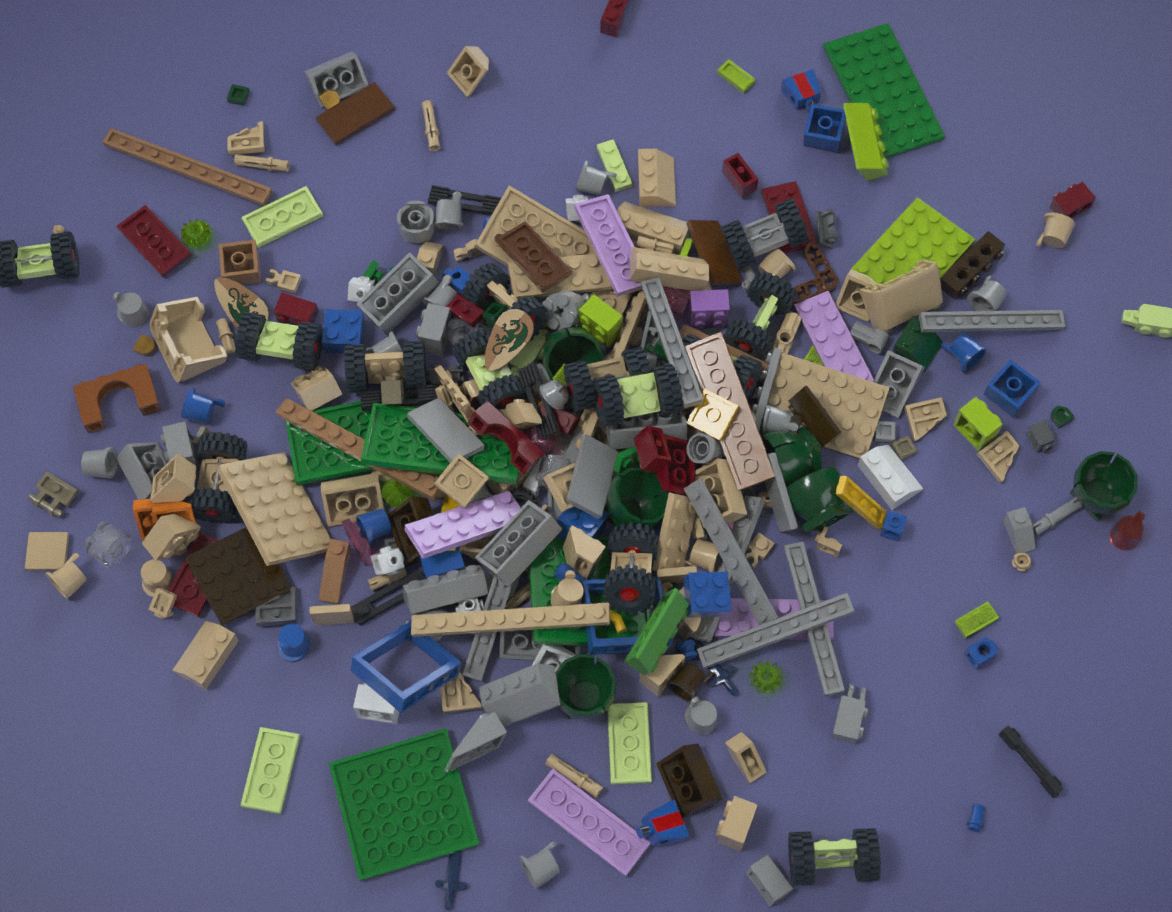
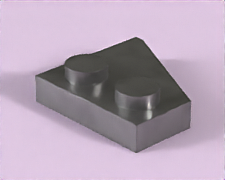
[256,586,296,627]

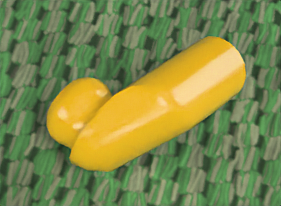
[610,609,627,634]

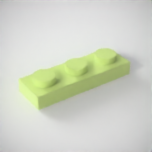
[597,139,632,192]

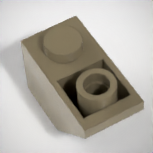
[381,375,404,404]

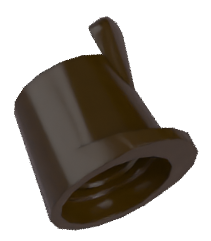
[668,663,714,703]

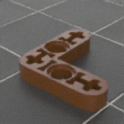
[793,243,838,306]

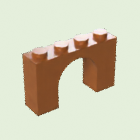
[73,364,161,433]

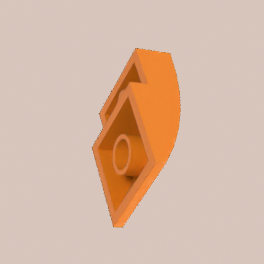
[133,499,199,540]

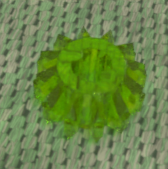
[180,218,212,250]
[381,478,415,508]
[749,660,784,695]

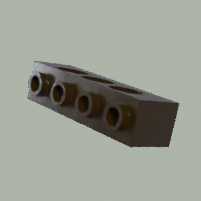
[940,231,1005,300]

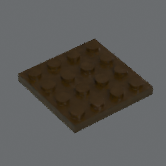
[185,527,292,626]

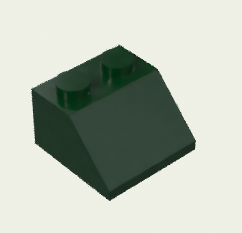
[892,316,943,372]

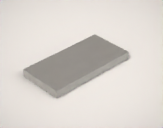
[407,398,484,463]
[566,434,618,519]
[764,452,798,532]

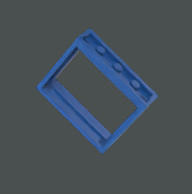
[581,577,672,655]
[350,621,461,713]

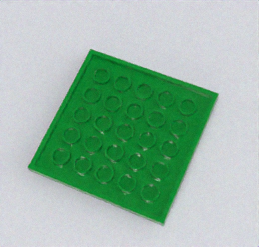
[529,536,651,646]
[329,728,480,882]

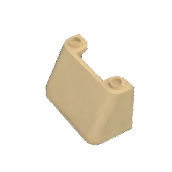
[859,259,943,333]
[150,297,227,382]

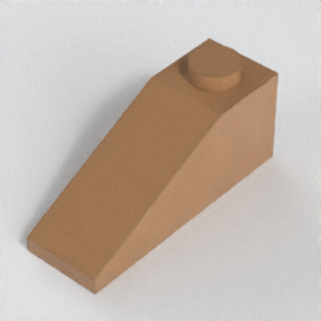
[319,539,352,605]

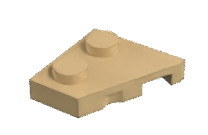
[227,121,265,156]
[904,397,947,442]
[977,431,1019,483]
[441,671,482,714]

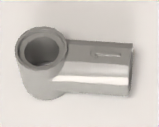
[850,321,890,354]

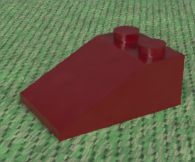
[656,435,696,497]

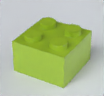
[579,294,623,348]
[953,397,1002,452]

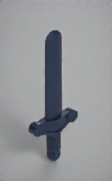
[687,637,738,696]
[435,851,467,910]

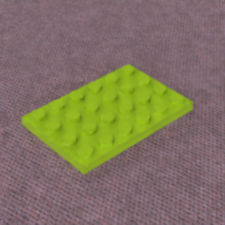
[849,197,975,284]

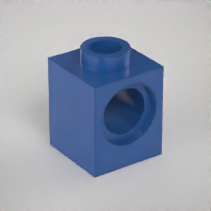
[880,511,907,542]
[964,636,998,670]

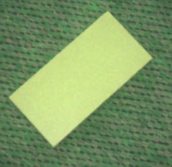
[241,186,323,248]
[608,702,652,785]
[240,727,300,814]

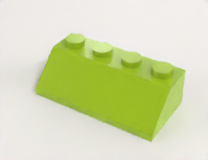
[843,103,889,181]

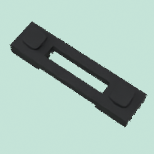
[428,185,502,216]
[517,362,560,440]
[361,385,438,412]
[351,569,425,626]
[999,725,1063,798]

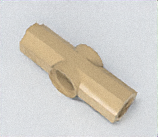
[771,312,802,354]

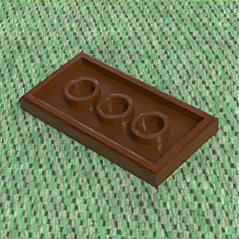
[315,82,395,146]
[686,220,743,286]
[496,221,572,293]

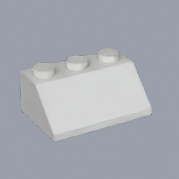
[857,445,923,510]

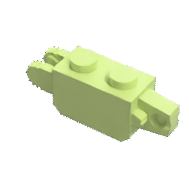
[1122,304,1172,338]
[509,329,549,377]

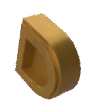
[318,89,340,110]
[132,334,156,356]

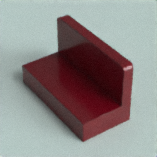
[446,295,487,328]

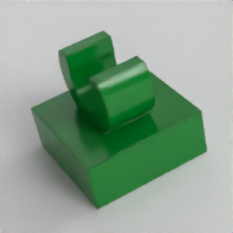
[363,260,384,283]

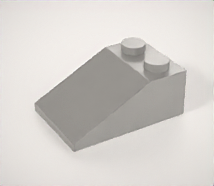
[874,350,925,418]
[445,712,507,773]

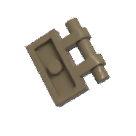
[28,471,79,518]

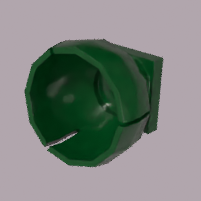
[543,326,603,380]
[761,427,822,488]
[1070,451,1138,521]
[786,466,854,532]
[604,468,669,529]
[555,654,617,720]

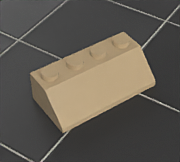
[617,202,690,255]
[630,247,709,291]

